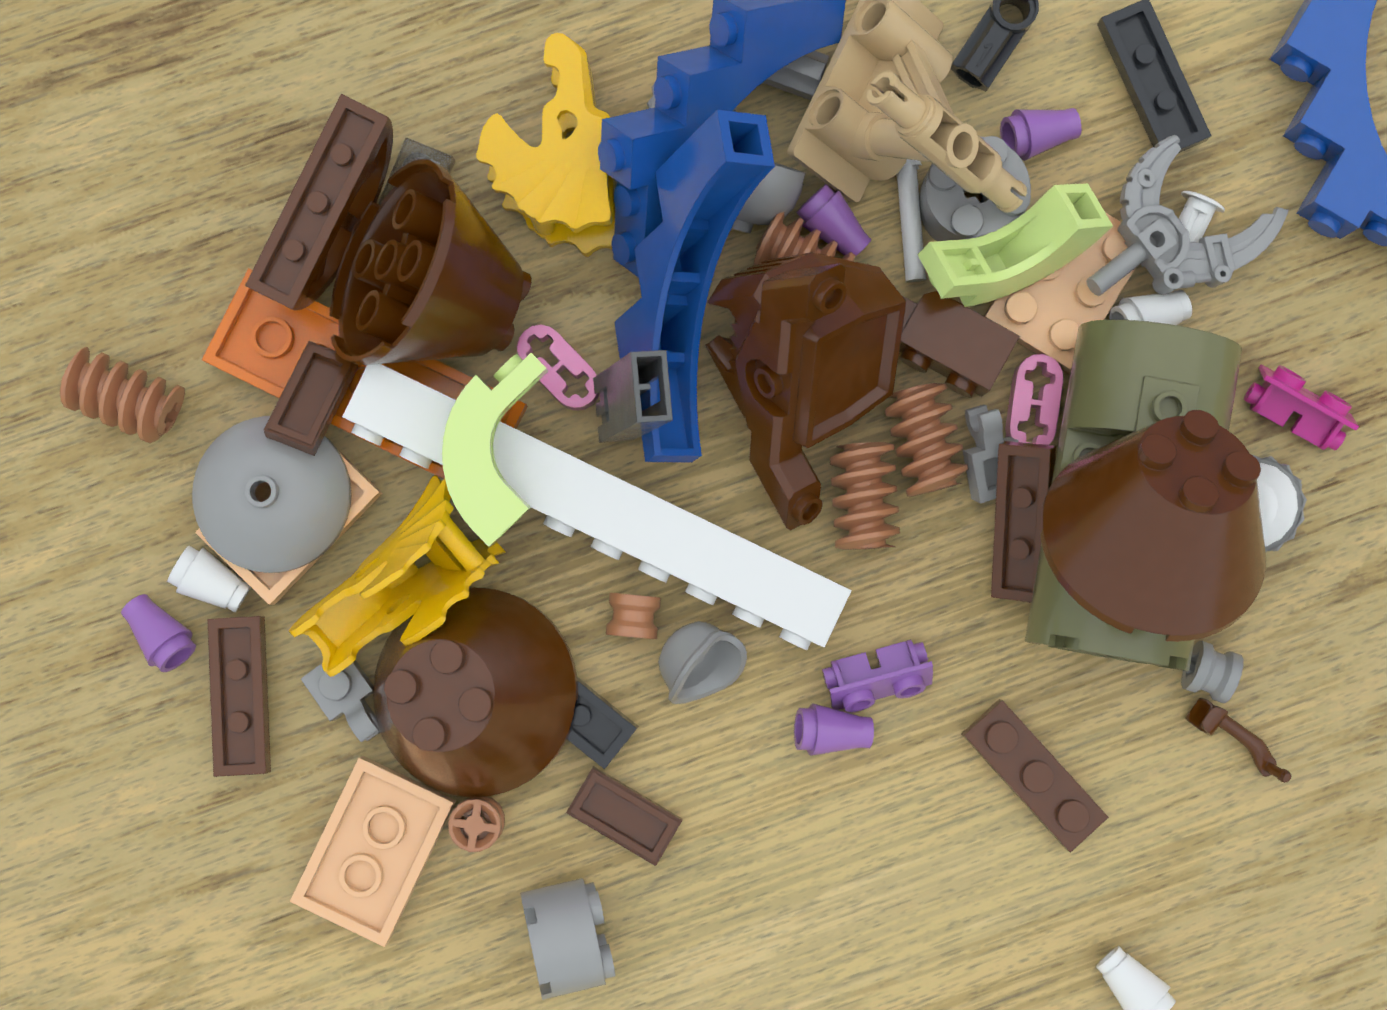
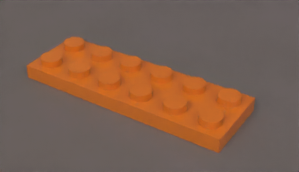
[202,268,528,479]

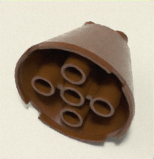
[330,159,532,365]
[1040,410,1266,642]
[373,587,578,797]

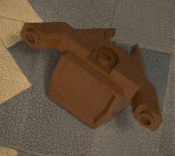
[705,252,906,531]

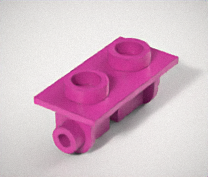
[1244,364,1359,451]

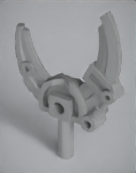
[1086,135,1288,296]

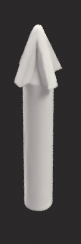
[897,159,926,282]

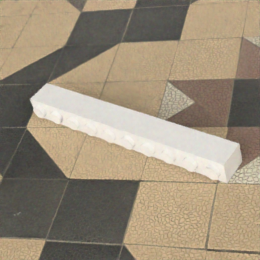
[342,364,852,650]

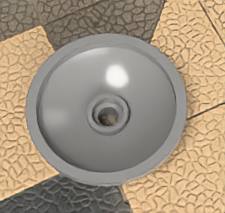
[192,416,351,573]

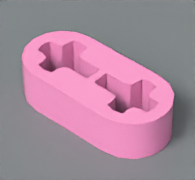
[517,325,599,411]
[1005,354,1063,445]

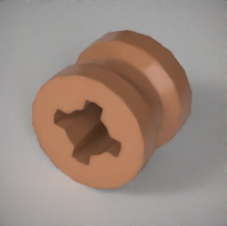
[606,593,661,639]
[448,796,505,852]

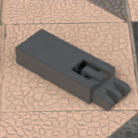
[593,350,673,443]

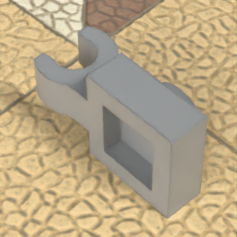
[963,404,1019,504]
[301,660,380,742]

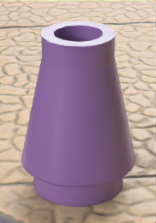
[1000,108,1081,161]
[796,184,871,257]
[121,594,196,672]
[794,703,874,756]

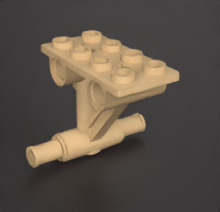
[787,0,1027,213]

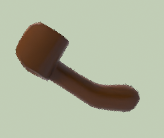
[1186,698,1292,783]

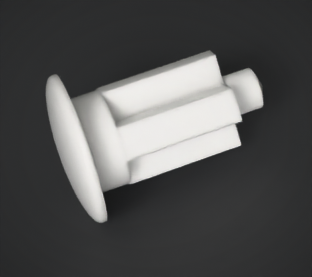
[1179,191,1225,243]

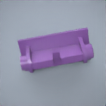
[822,639,933,712]

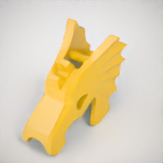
[476,33,615,257]
[288,475,506,677]

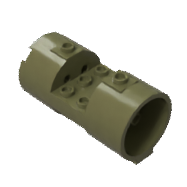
[1025,320,1242,671]

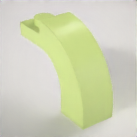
[917,183,1113,307]
[442,353,548,547]

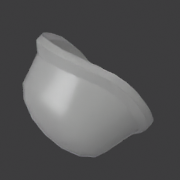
[658,621,747,704]

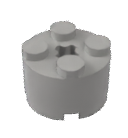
[919,136,1031,241]
[520,878,616,1000]

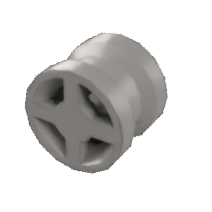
[1181,641,1244,704]

